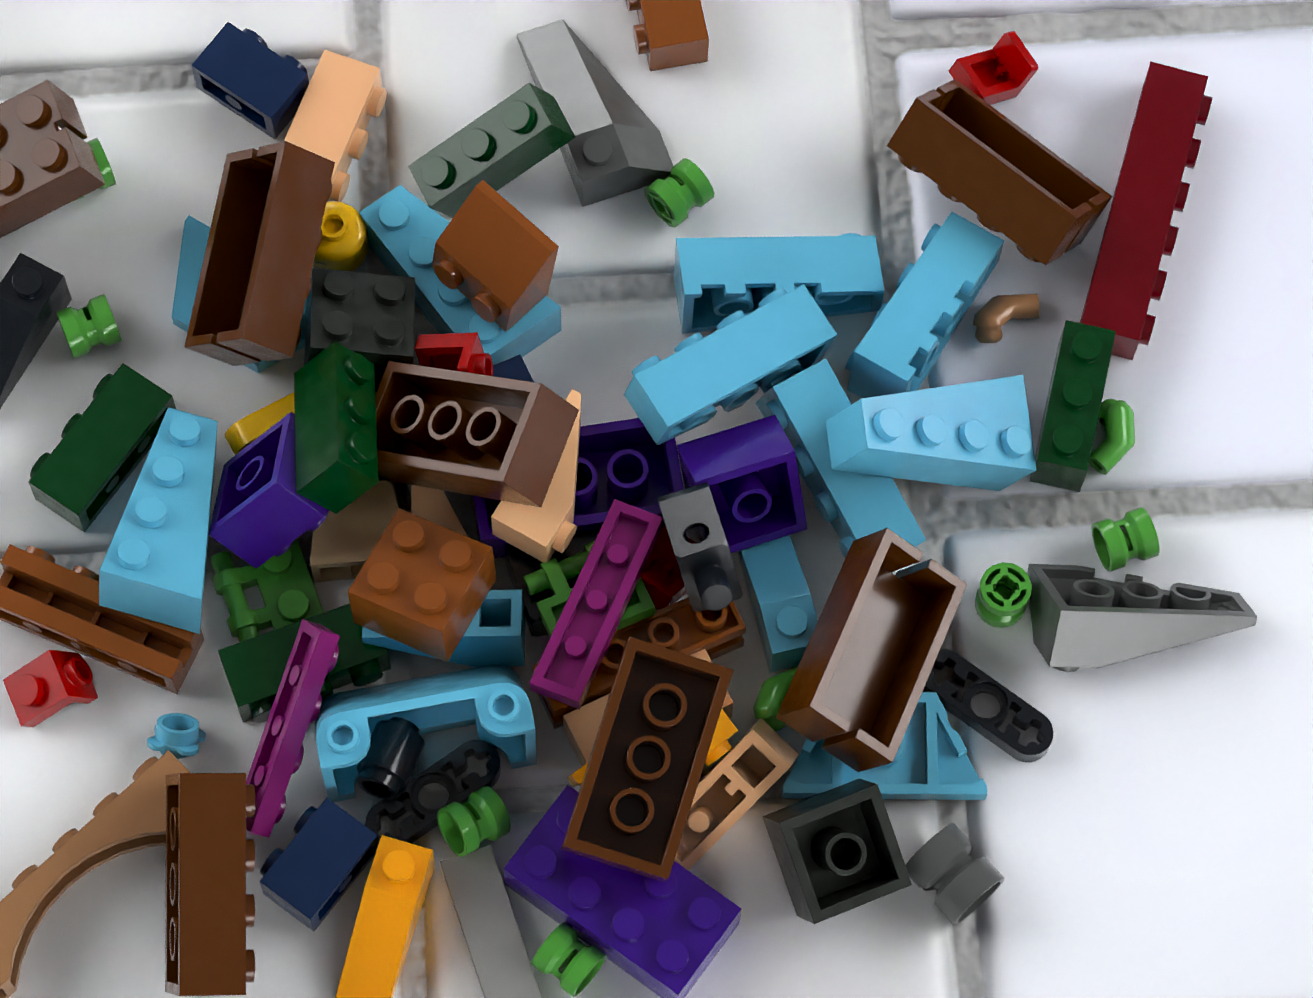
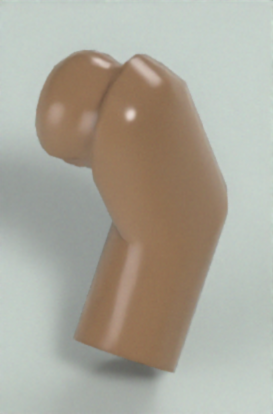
[973,294,1039,343]

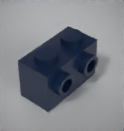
[191,22,309,139]
[259,797,379,932]

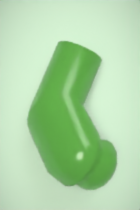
[1089,398,1135,475]
[753,666,798,732]

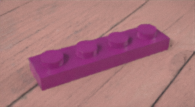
[529,499,664,709]
[246,619,340,838]

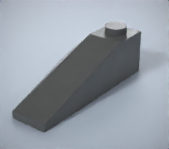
[517,20,673,207]
[1027,564,1257,672]

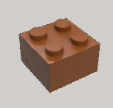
[347,508,497,662]

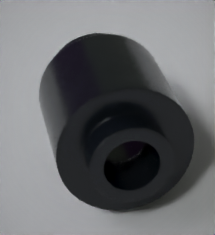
[356,717,425,800]

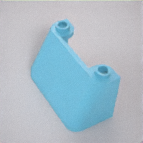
[315,665,537,802]

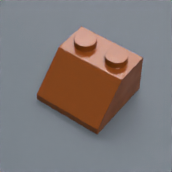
[432,180,559,332]

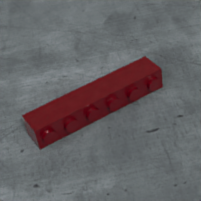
[1080,61,1213,360]

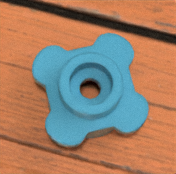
[147,713,206,759]

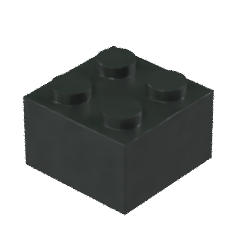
[304,268,415,393]
[762,778,912,924]

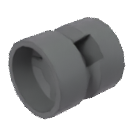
[906,823,1005,925]

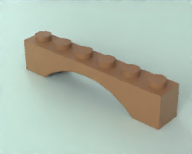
[0,750,191,998]

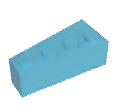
[359,185,562,365]
[845,212,1004,398]
[674,233,885,334]
[624,284,838,445]
[756,358,926,558]
[826,375,1037,491]
[99,407,218,634]

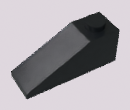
[0,253,72,409]

